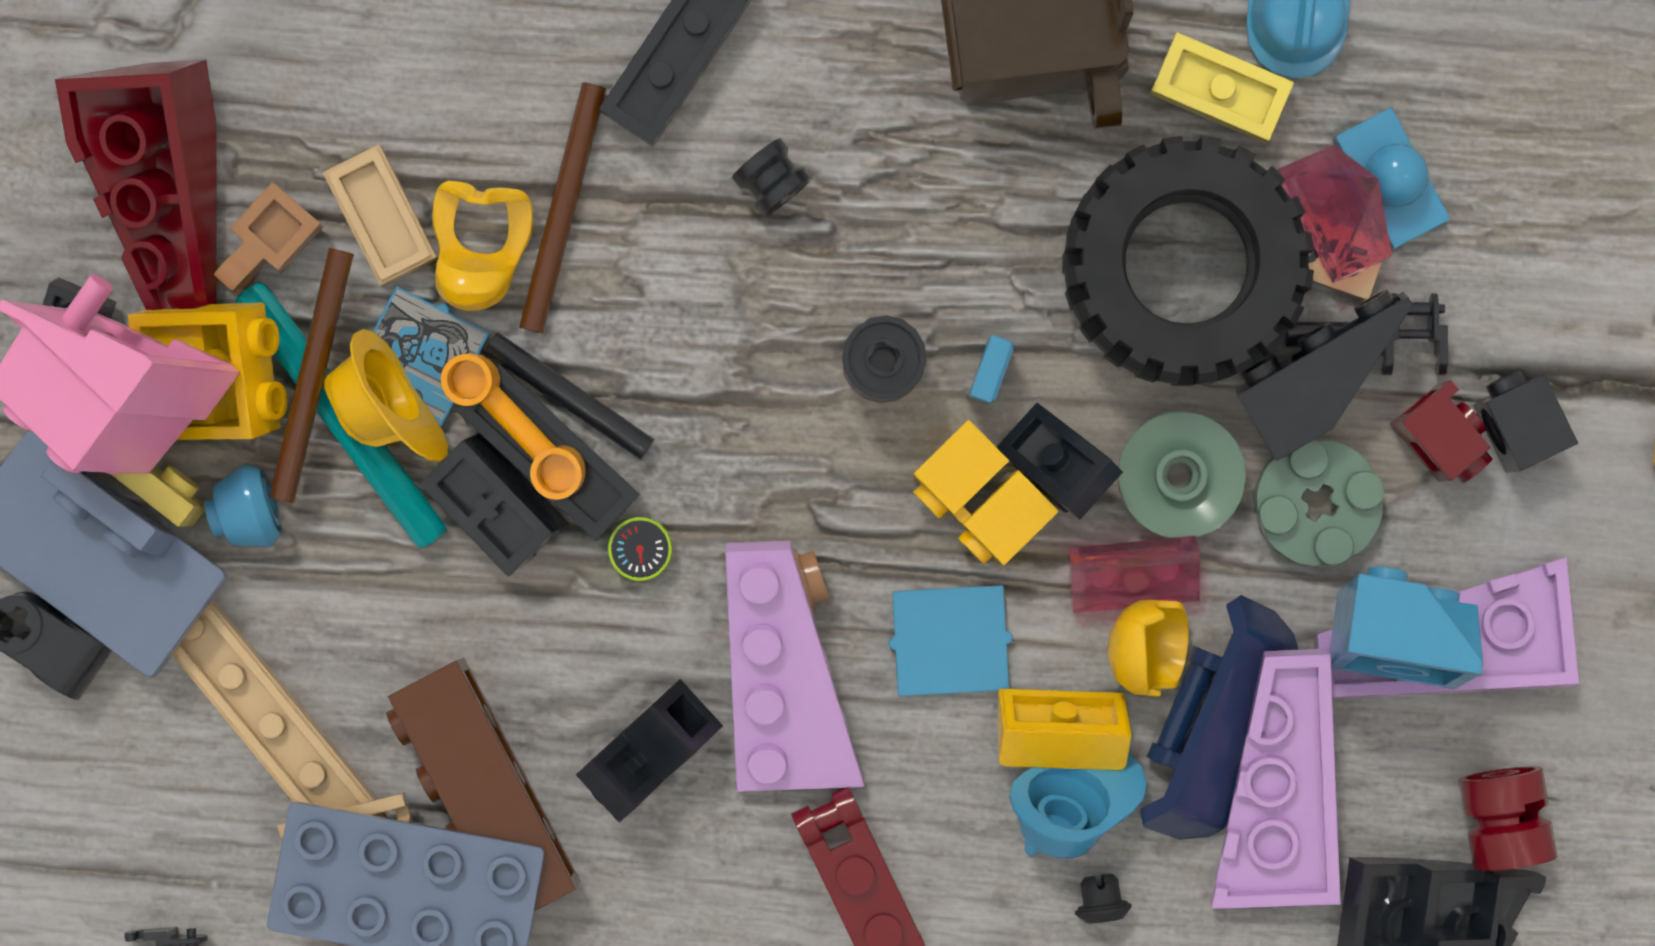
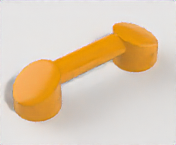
[441,353,586,500]

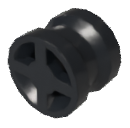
[732,138,812,218]

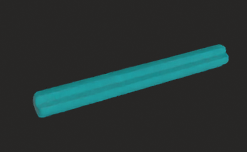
[235,282,447,548]

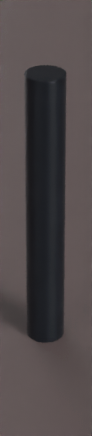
[484,332,655,460]

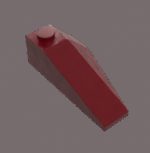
[55,59,217,310]

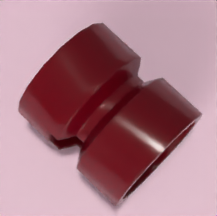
[1458,766,1558,871]

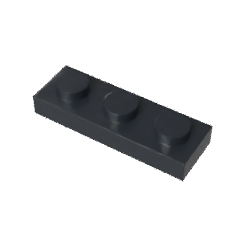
[599,0,752,147]
[456,364,641,541]

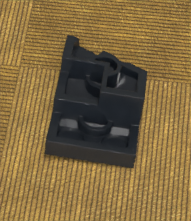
[1337,857,1546,946]

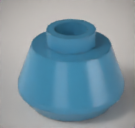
[204,463,282,548]

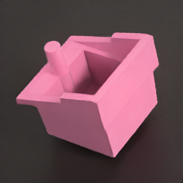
[0,274,240,475]

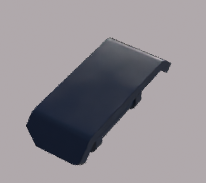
[1140,595,1298,840]

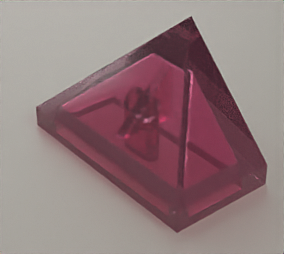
[1277,145,1392,283]

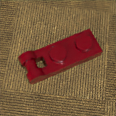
[791,787,925,946]

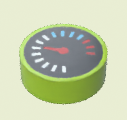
[608,517,673,581]

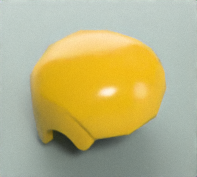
[1107,599,1189,697]

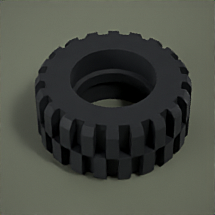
[1062,136,1314,386]

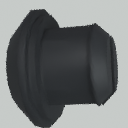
[1075,874,1132,924]

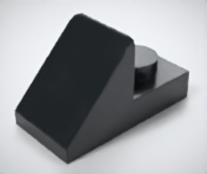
[996,402,1123,520]

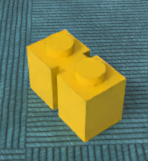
[912,419,1059,566]

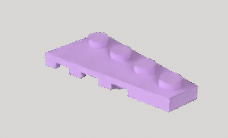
[725,541,864,792]
[1211,648,1341,909]

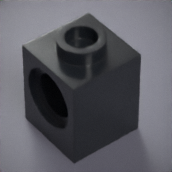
[1473,370,1579,473]

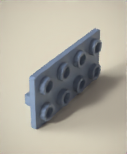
[0,431,228,677]
[267,801,545,946]

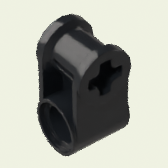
[0,592,112,700]

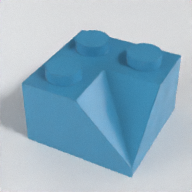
[1329,567,1483,689]

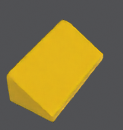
[998,688,1132,770]

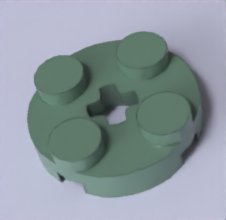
[1253,440,1384,566]

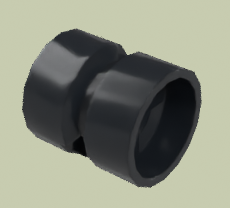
[842,315,927,404]

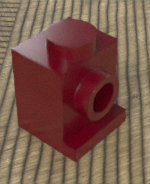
[1390,380,1493,483]

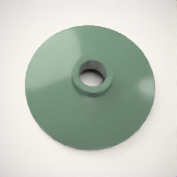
[1118,411,1246,539]

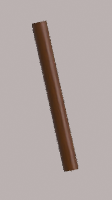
[519,82,606,334]
[269,248,354,503]

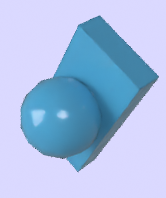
[1332,107,1450,251]

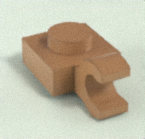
[214,181,323,296]

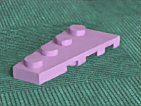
[1314,557,1579,700]

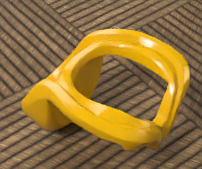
[432,181,533,311]

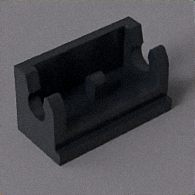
[419,433,569,577]

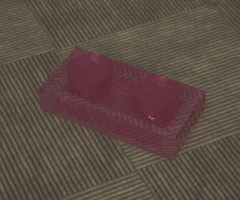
[1068,535,1200,613]

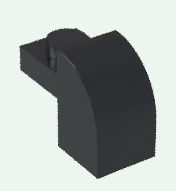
[576,679,723,823]

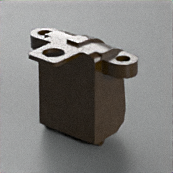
[941,0,1133,129]

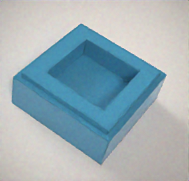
[967,334,1015,405]

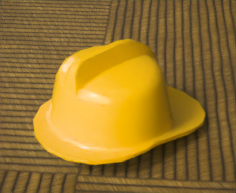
[324,329,448,462]

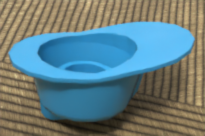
[1246,0,1350,79]
[1009,753,1147,859]

